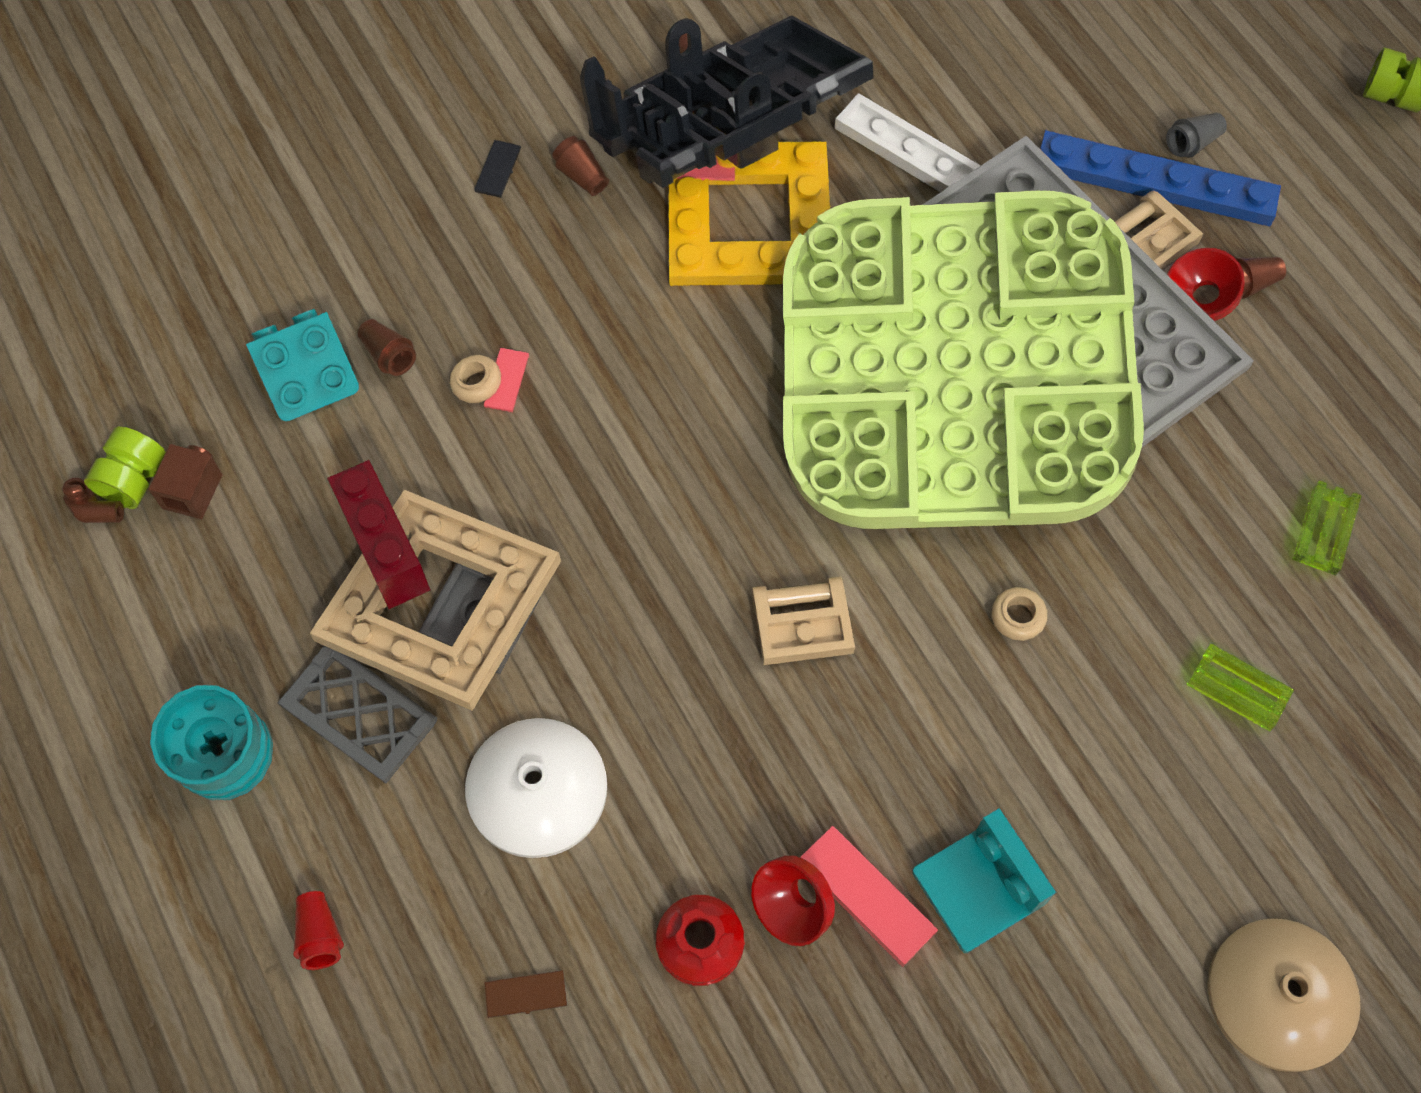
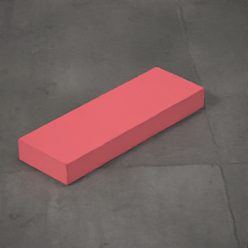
[800,826,938,967]

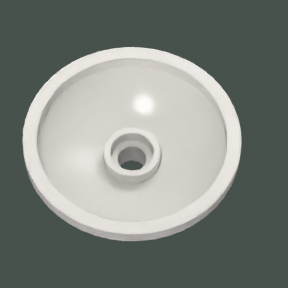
[465,718,607,858]

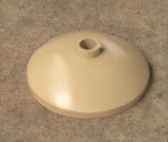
[1207,919,1360,1072]

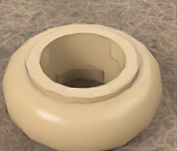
[449,355,501,403]
[991,587,1048,641]

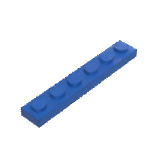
[1040,130,1281,226]

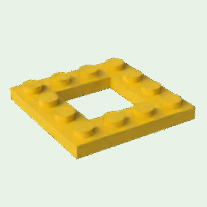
[669,141,830,286]

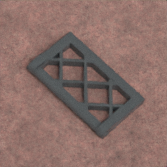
[278,646,437,784]

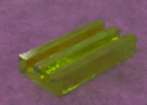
[1292,480,1362,576]
[1186,643,1294,732]

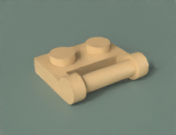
[1115,191,1203,270]
[752,576,855,665]

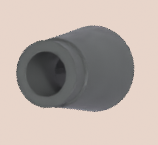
[1166,112,1227,158]

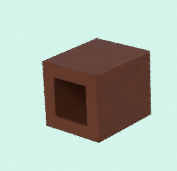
[148,444,223,520]

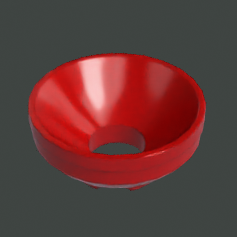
[1167,248,1245,321]
[751,855,835,946]
[656,895,745,986]

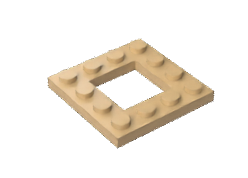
[310,490,561,711]

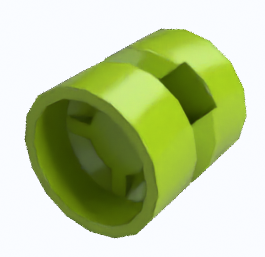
[1363,47,1421,113]
[84,426,166,509]

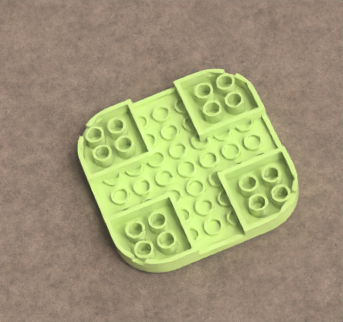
[783,191,1144,529]

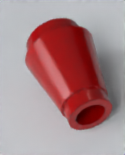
[294,891,344,970]

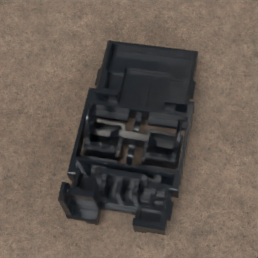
[580,15,874,188]

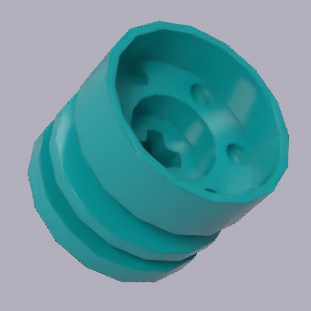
[150,685,273,800]

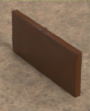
[484,970,567,1018]

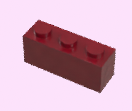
[327,460,431,609]

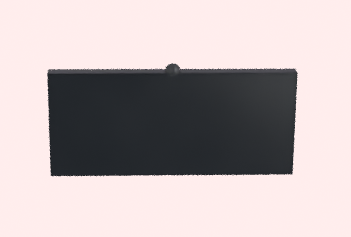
[474,140,521,198]

